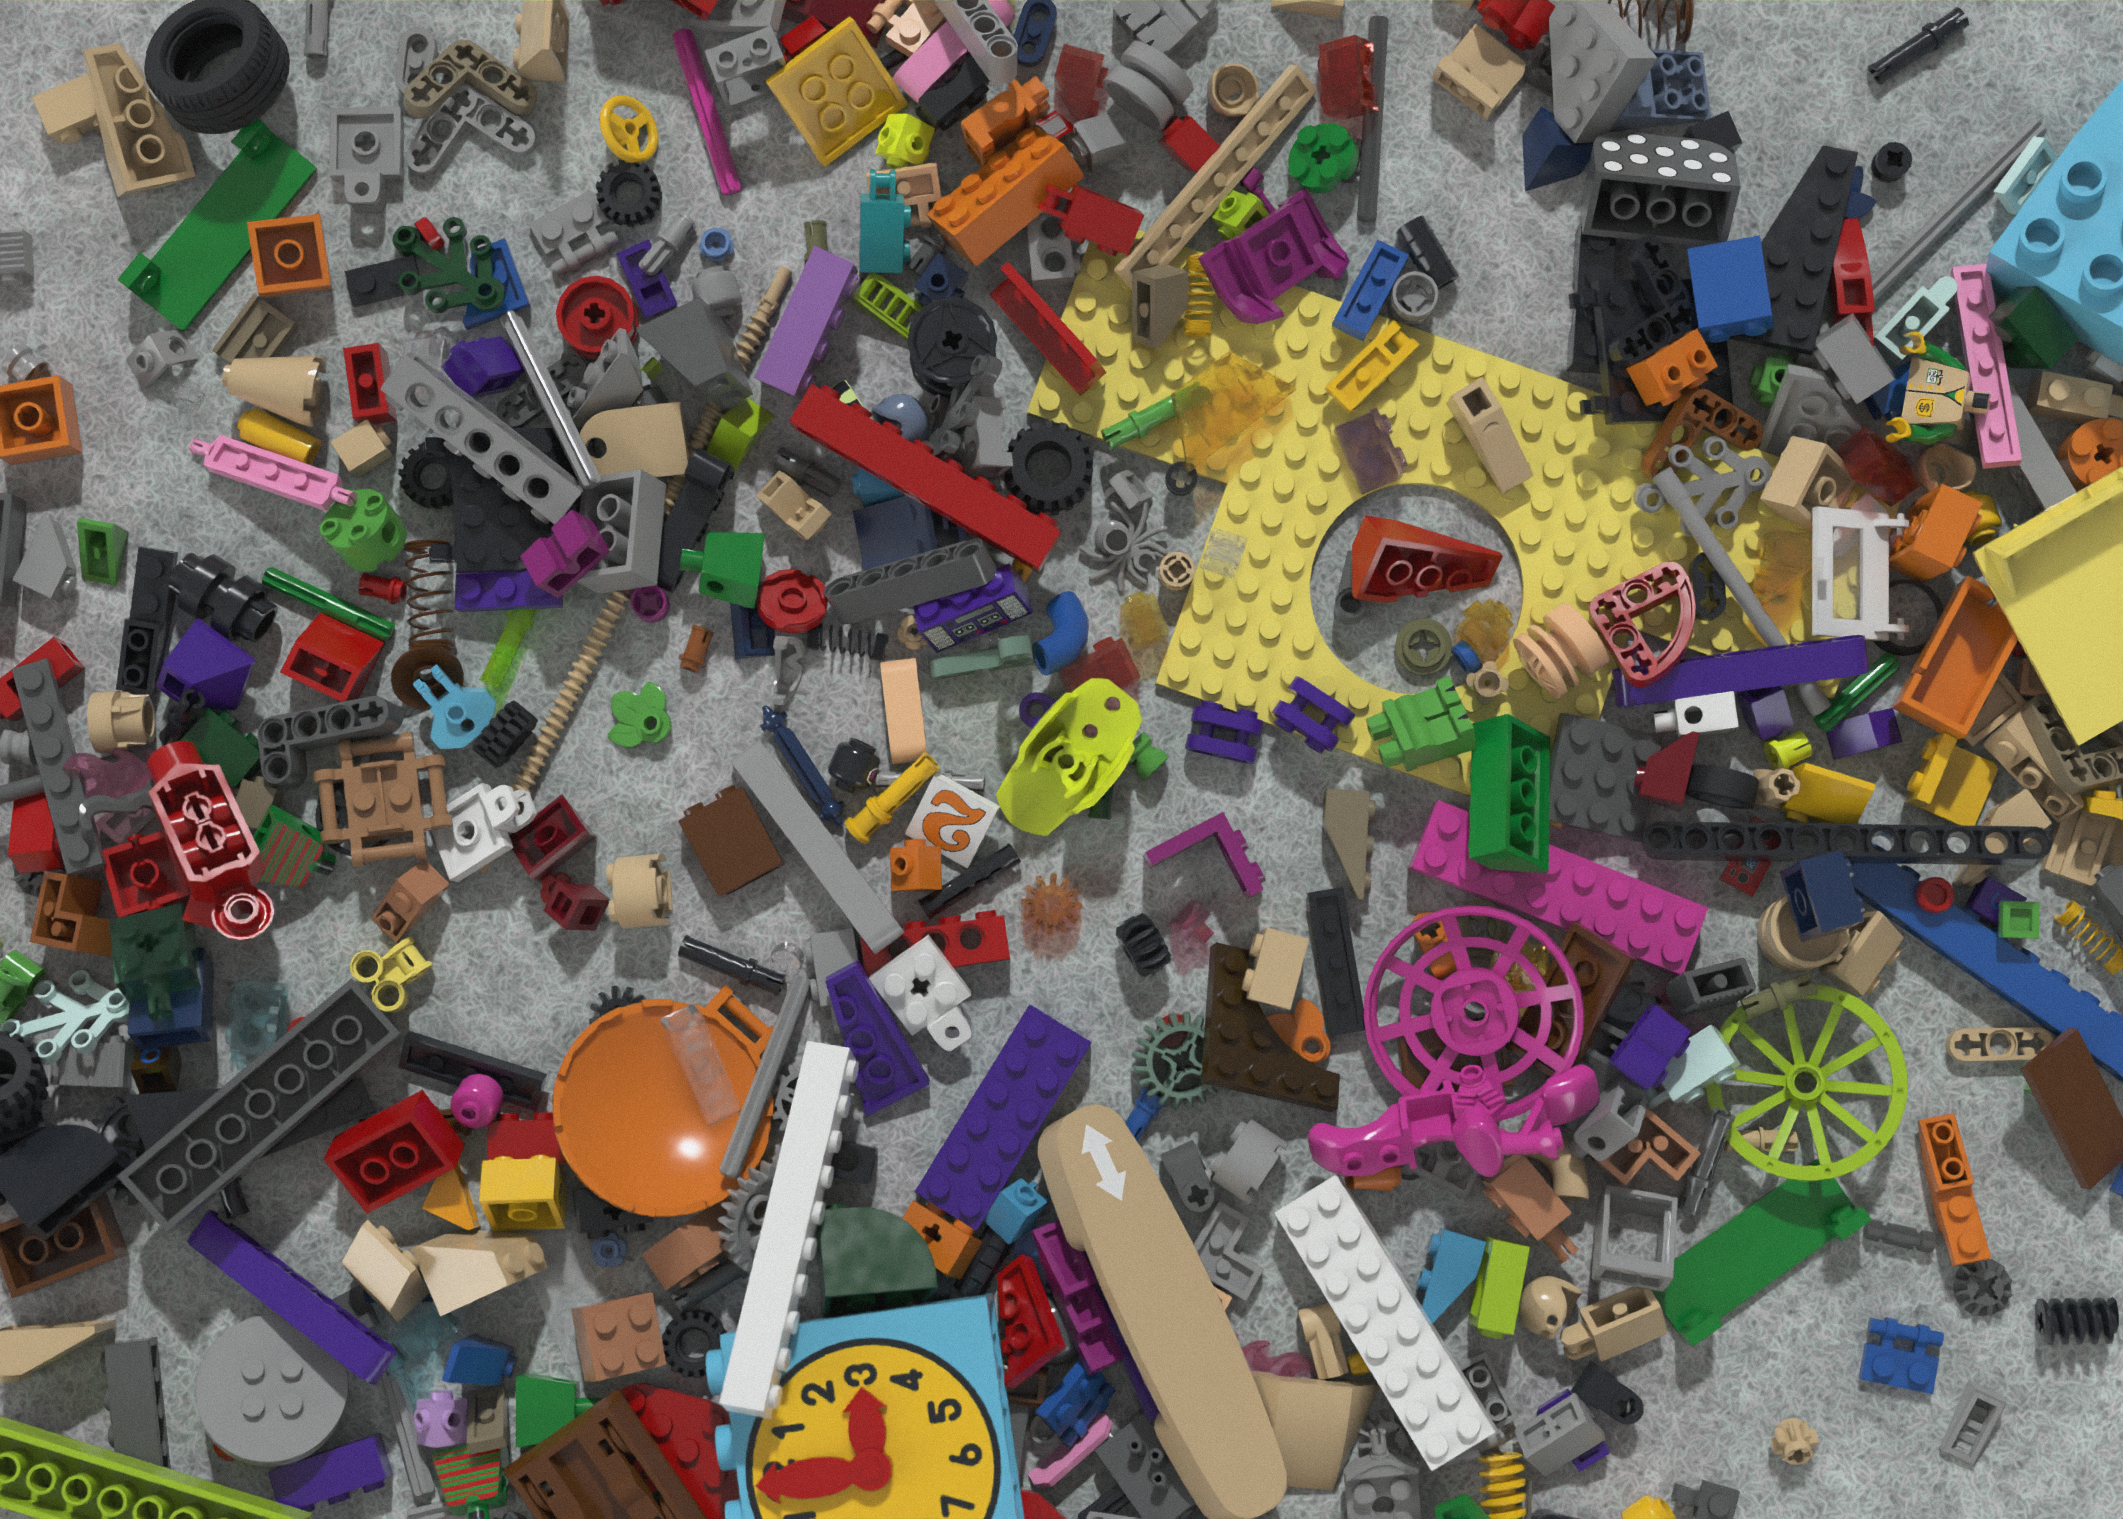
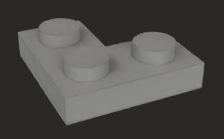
[1193,1200,1264,1301]

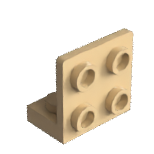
[1432,24,1529,121]

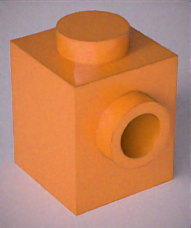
[890,839,942,892]

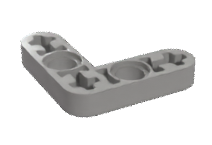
[406,84,537,176]

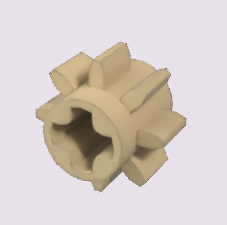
[1770,1418,1819,1465]

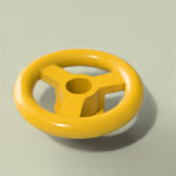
[599,95,659,164]

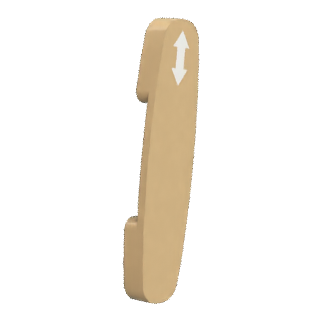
[1038,1104,1287,1519]

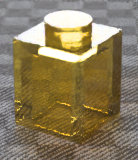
[1120,591,1169,649]

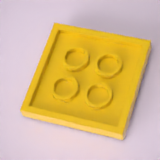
[765,16,908,167]

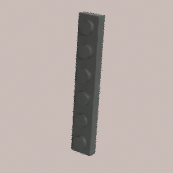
[12,658,107,876]

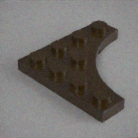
[1201,942,1340,1112]

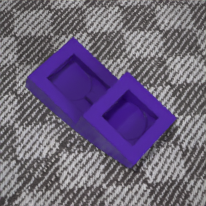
[616,239,678,319]

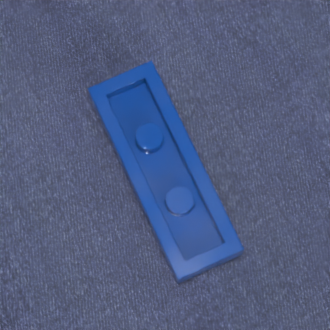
[1332,240,1409,342]

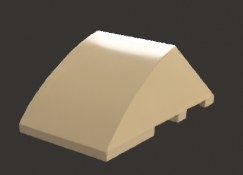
[1251,1371,1380,1490]

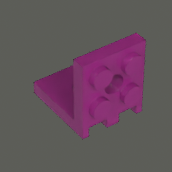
[1144,812,1266,899]

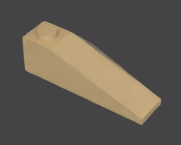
[83,43,196,198]

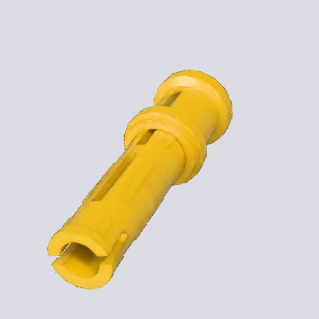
[844,752,940,845]

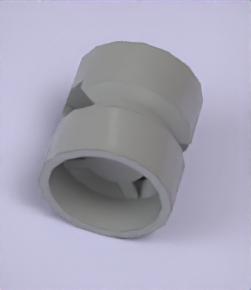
[1387,271,1439,327]

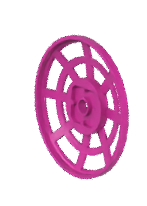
[1364,905,1584,1122]

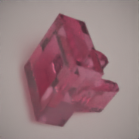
[1168,899,1214,943]

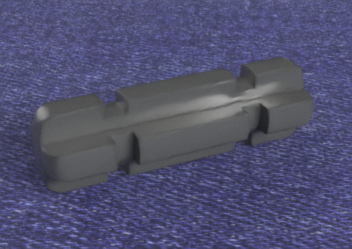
[1863,1219,1937,1253]

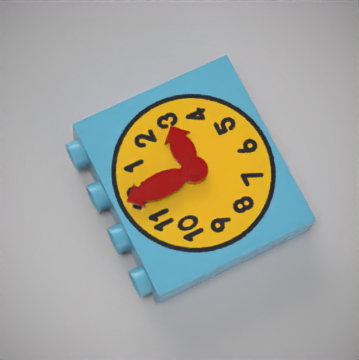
[706,1293,1025,1519]

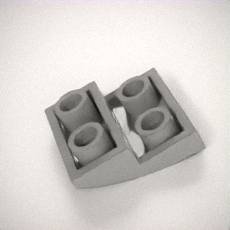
[1457,1351,1519,1429]

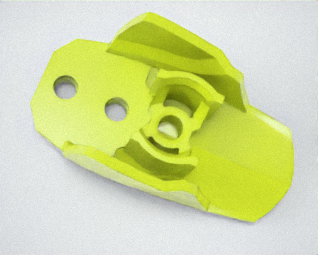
[996,678,1143,836]

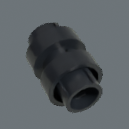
[168,553,278,643]

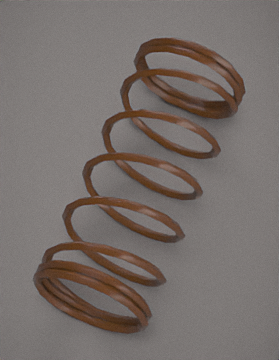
[1608,0,1694,44]
[404,539,455,650]

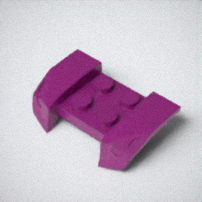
[1198,188,1350,324]

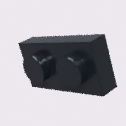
[344,255,423,307]

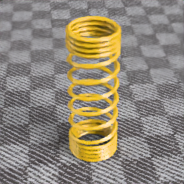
[1183,254,1213,337]
[2054,901,2123,975]

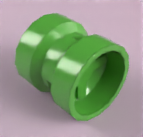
[1127,732,1169,782]

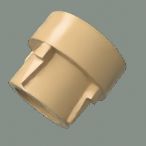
[87,691,156,753]

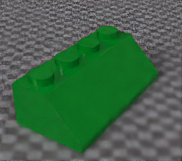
[1468,714,1550,873]

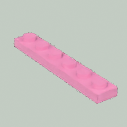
[1950,264,2022,469]

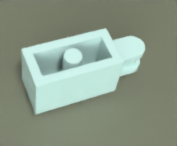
[1874,276,1958,370]
[1638,1025,1741,1110]

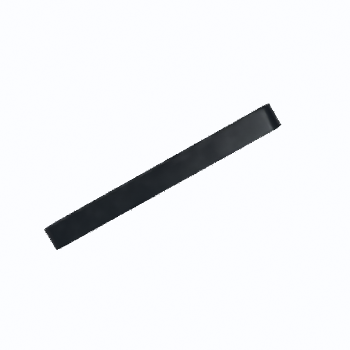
[1642,821,2052,866]

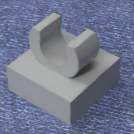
[1104,468,1153,513]

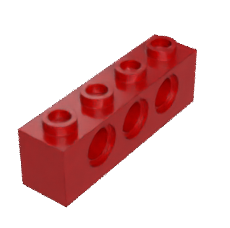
[860,910,1010,978]

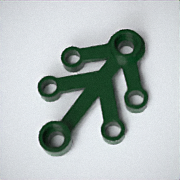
[392,217,506,314]

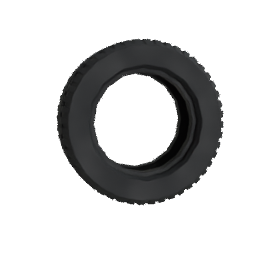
[144,0,290,134]

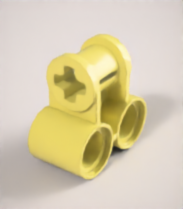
[350,936,433,1014]

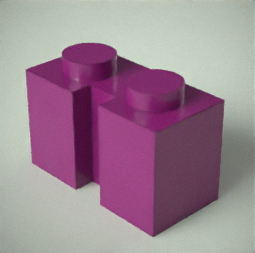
[520,510,610,598]

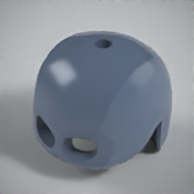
[871,394,930,443]

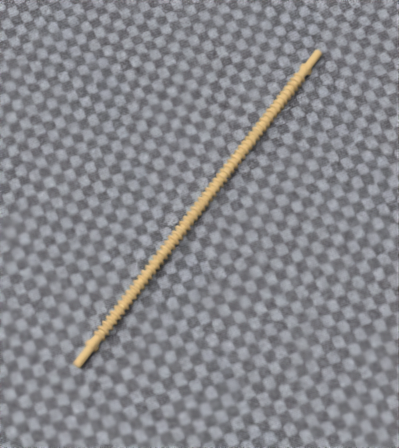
[479,266,793,873]

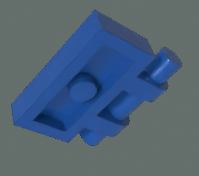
[1859,1317,1944,1394]
[1036,1359,1116,1448]

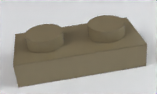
[467,1384,508,1454]

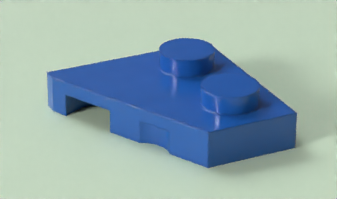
[463,238,531,330]

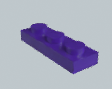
[455,571,563,612]

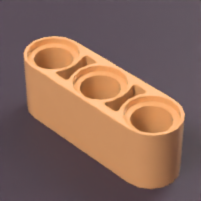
[880,658,928,764]

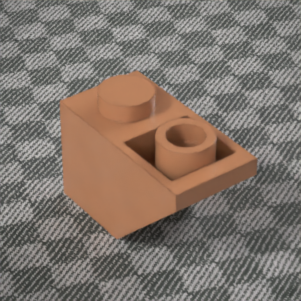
[371,859,450,943]

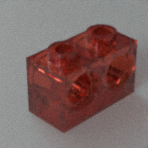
[1837,426,1920,507]

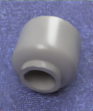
[691,266,742,321]

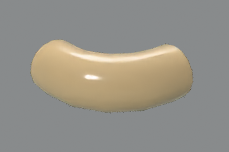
[1518,1120,1589,1201]

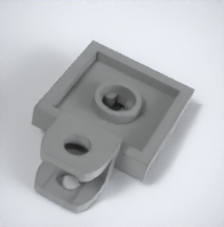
[329,107,404,213]

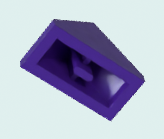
[1826,708,1903,760]

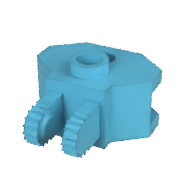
[413,664,496,749]

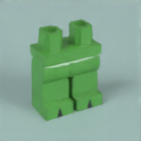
[1366,676,1476,772]

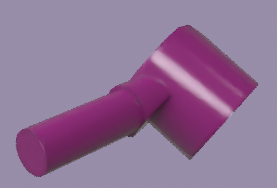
[1240,167,1275,214]

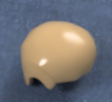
[1207,63,1259,118]
[1917,443,1977,492]

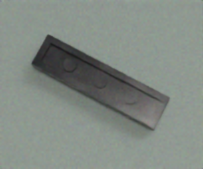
[1306,887,1366,1036]
[398,1031,547,1111]

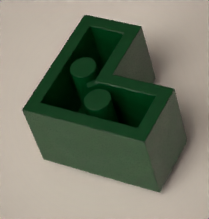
[1989,286,2079,369]

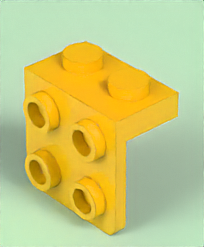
[1905,733,1998,826]

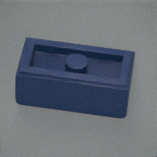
[730,585,775,659]

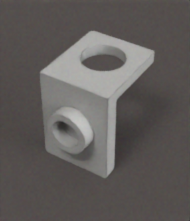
[126,329,198,389]

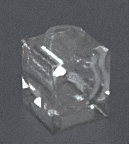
[1200,527,1248,579]

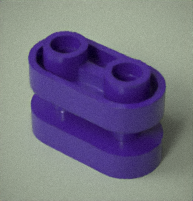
[1272,676,1356,754]
[1185,701,1264,764]

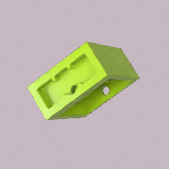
[1468,1235,1530,1340]

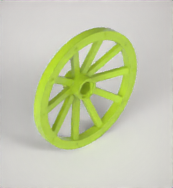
[1706,984,1908,1181]

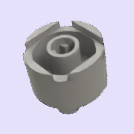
[1209,1119,1289,1204]

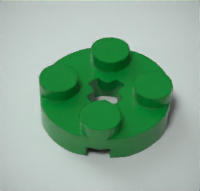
[1288,123,1359,193]

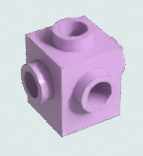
[414,1390,468,1448]

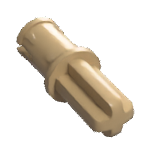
[1724,1126,1798,1153]

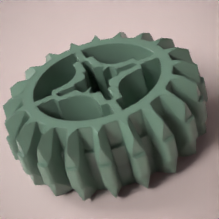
[1132,1011,1218,1110]

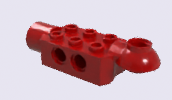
[147,741,274,941]

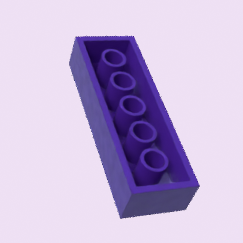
[914,1004,1092,1231]

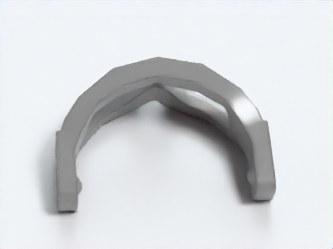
[772,636,806,705]

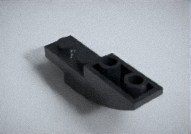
[116,546,178,695]

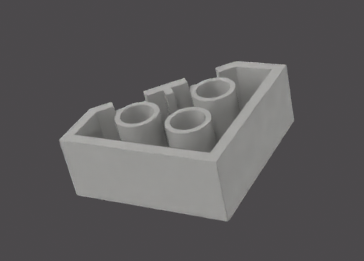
[1549,0,1657,143]

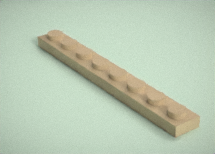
[1114,65,1317,291]

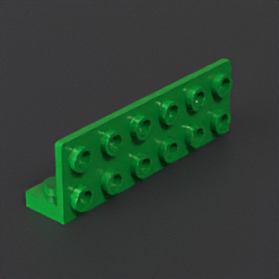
[117,118,317,331]
[1651,1159,1872,1347]

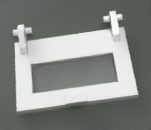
[1812,506,1909,641]

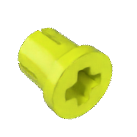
[1763,731,1812,770]

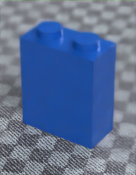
[1687,235,1774,343]

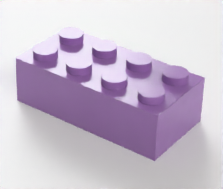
[754,245,861,400]

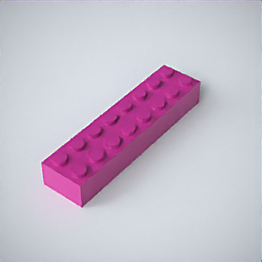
[1407,800,1708,976]

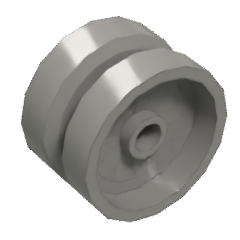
[1102,41,1194,131]

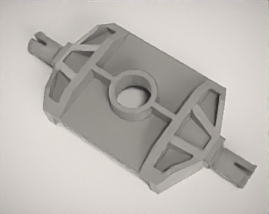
[1343,1428,1421,1519]

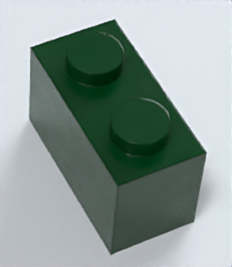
[180,708,261,788]

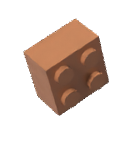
[571,1292,667,1382]

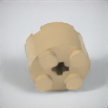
[606,853,673,929]

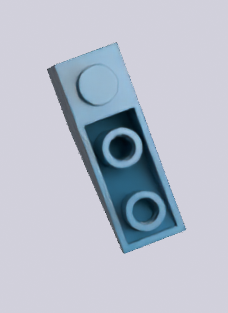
[1417,1227,1486,1324]

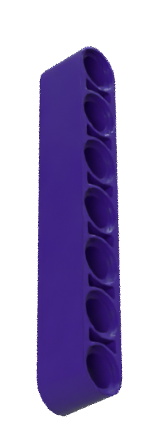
[1612,635,1869,707]
[187,1210,398,1385]

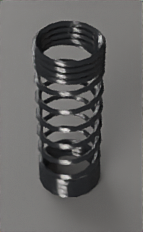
[806,623,889,661]

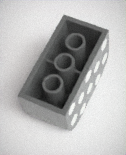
[1580,131,1741,246]

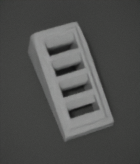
[1939,1380,2007,1466]

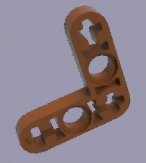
[1641,386,1764,480]

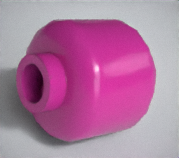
[450,1074,504,1129]

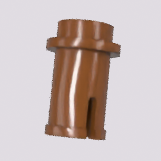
[678,625,714,673]

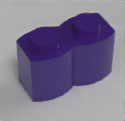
[1607,1004,1691,1091]

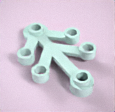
[0,970,130,1064]

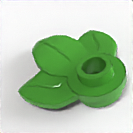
[608,682,672,748]

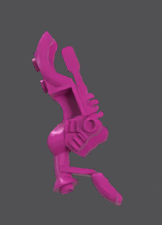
[1308,1065,1600,1177]

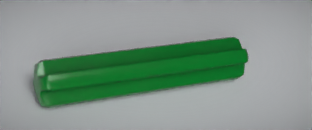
[1814,653,1901,732]

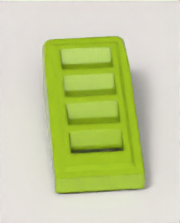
[853,272,924,341]

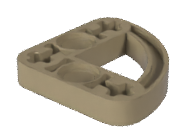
[2021,693,2123,794]

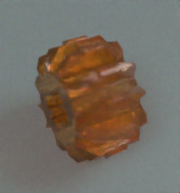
[1021,873,1082,935]

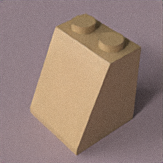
[411,1229,548,1316]

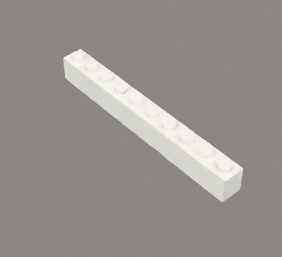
[719,1041,859,1419]

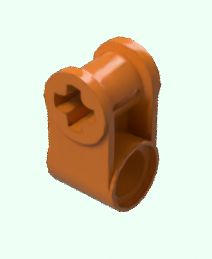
[1412,911,1457,980]

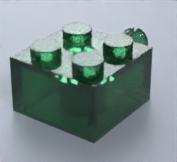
[109,903,202,1021]

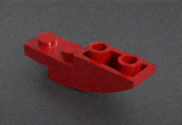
[1827,218,1875,346]

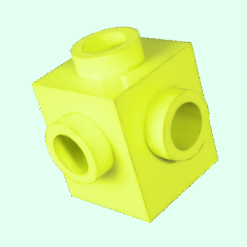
[875,114,935,169]

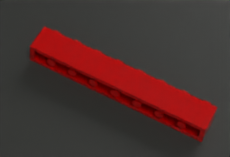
[789,384,1061,573]

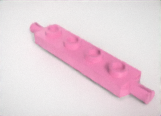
[189,435,357,512]

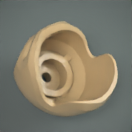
[1518,1275,1582,1340]

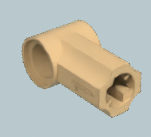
[1753,768,1800,811]
[1297,1302,1349,1380]

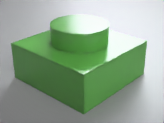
[1998,901,2040,939]

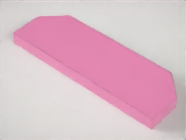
[1028,1412,1113,1489]

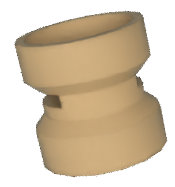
[1158,552,1195,592]

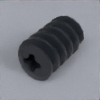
[2035,1297,2119,1345]

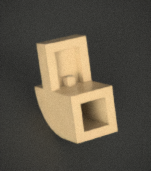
[755,470,831,541]

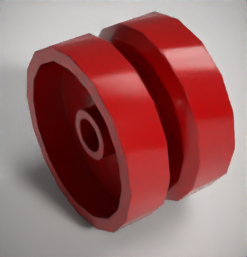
[556,275,640,362]

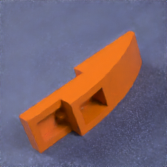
[1917,1113,1991,1267]

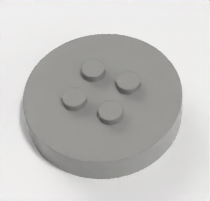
[195,1314,348,1467]

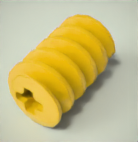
[1478,1452,1527,1519]

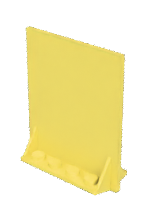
[1972,466,2123,746]

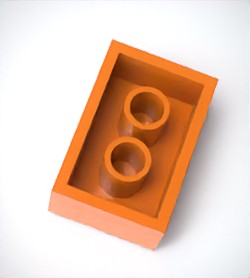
[1889,484,1982,583]

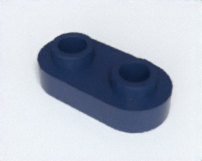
[1013,0,1057,67]

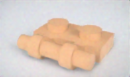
[866,0,947,57]
[866,162,941,229]

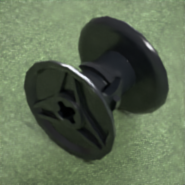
[907,297,997,399]

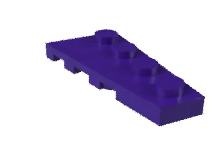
[825,960,930,1117]

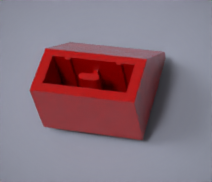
[280,613,386,702]

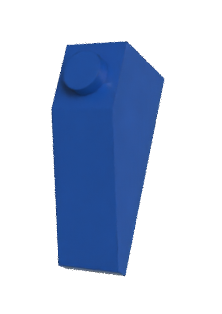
[442,1334,518,1385]

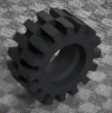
[596,159,662,227]
[398,443,452,510]
[473,700,538,769]
[661,1310,727,1379]

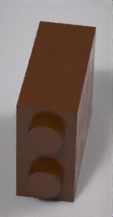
[678,785,785,898]

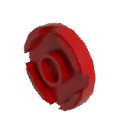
[756,569,828,634]

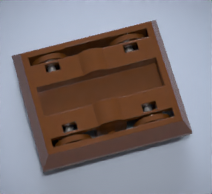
[502,1389,708,1519]

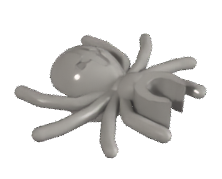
[1079,501,1168,593]

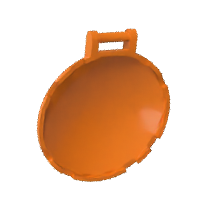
[552,985,774,1217]

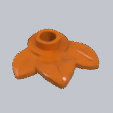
[1266,998,1331,1065]

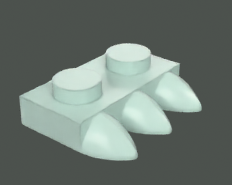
[1994,136,2058,215]

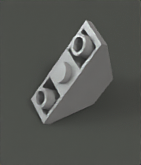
[567,328,643,425]

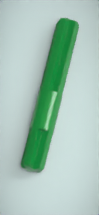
[261,568,395,641]

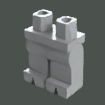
[1113,0,1219,57]
[951,383,1013,482]

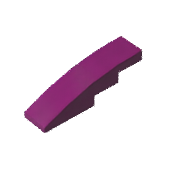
[1031,1220,1124,1376]

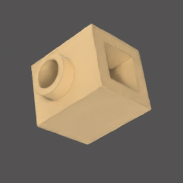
[331,419,393,478]

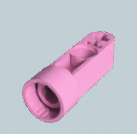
[893,0,1015,105]

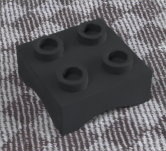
[914,55,990,132]

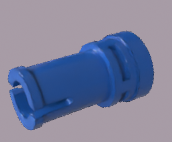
[1125,1086,1168,1143]

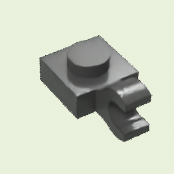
[1671,1479,1740,1519]

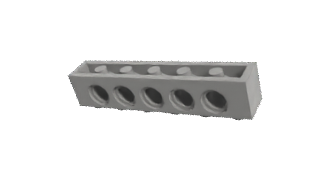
[380,351,585,525]

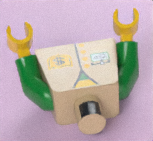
[1886,331,1991,445]

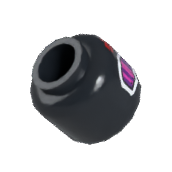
[828,737,881,794]

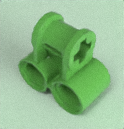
[0,950,47,1023]

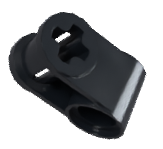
[1571,1360,1644,1425]

